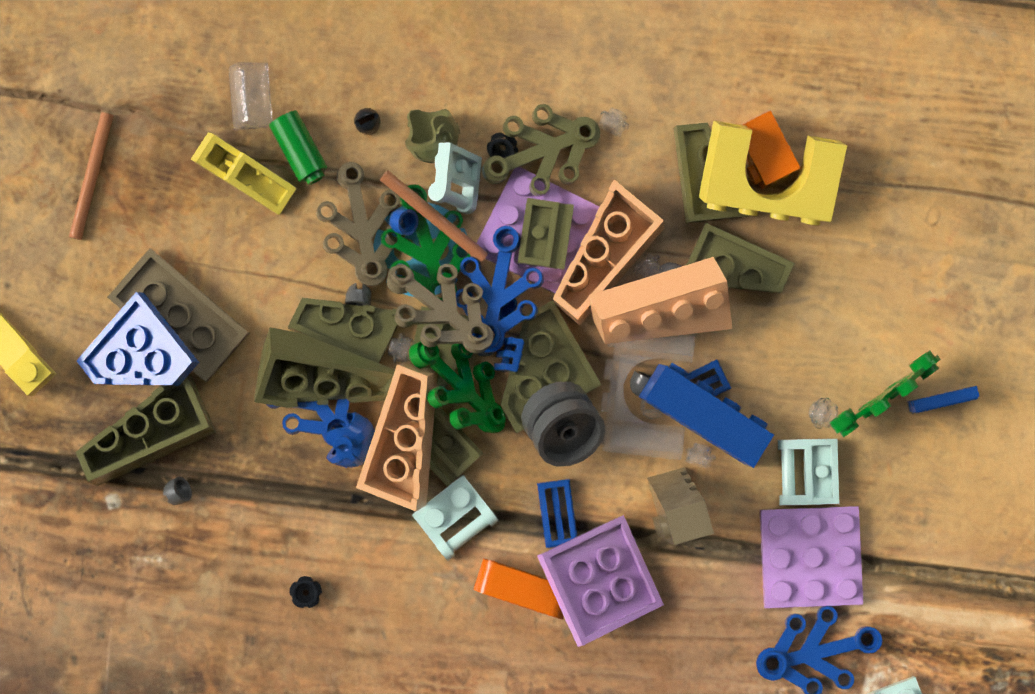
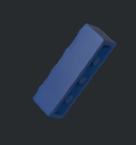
[639,363,774,468]

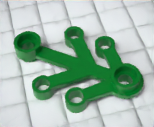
[381,184,471,300]
[409,341,506,434]
[829,350,941,437]

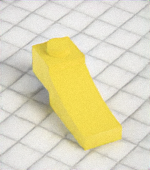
[191,132,297,215]
[0,313,57,396]

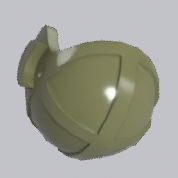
[405,109,460,163]

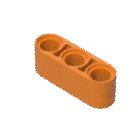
[473,558,564,619]

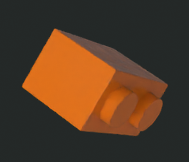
[743,110,800,190]

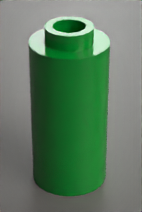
[269,110,328,185]

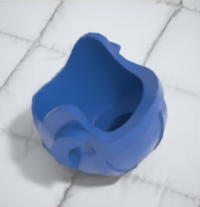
[326,412,375,468]

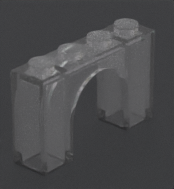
[600,333,696,460]

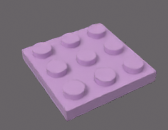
[477,167,599,294]
[760,506,863,608]
[537,515,664,647]

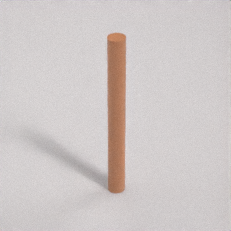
[69,112,114,240]
[380,170,488,263]

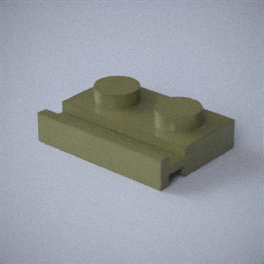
[517,198,574,270]
[430,407,483,487]

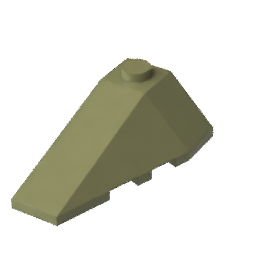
[254,327,395,408]

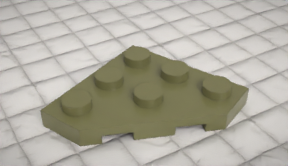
[501,300,601,433]

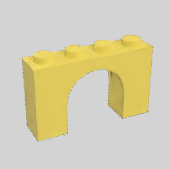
[699,121,847,225]

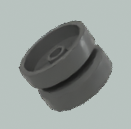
[521,382,605,467]

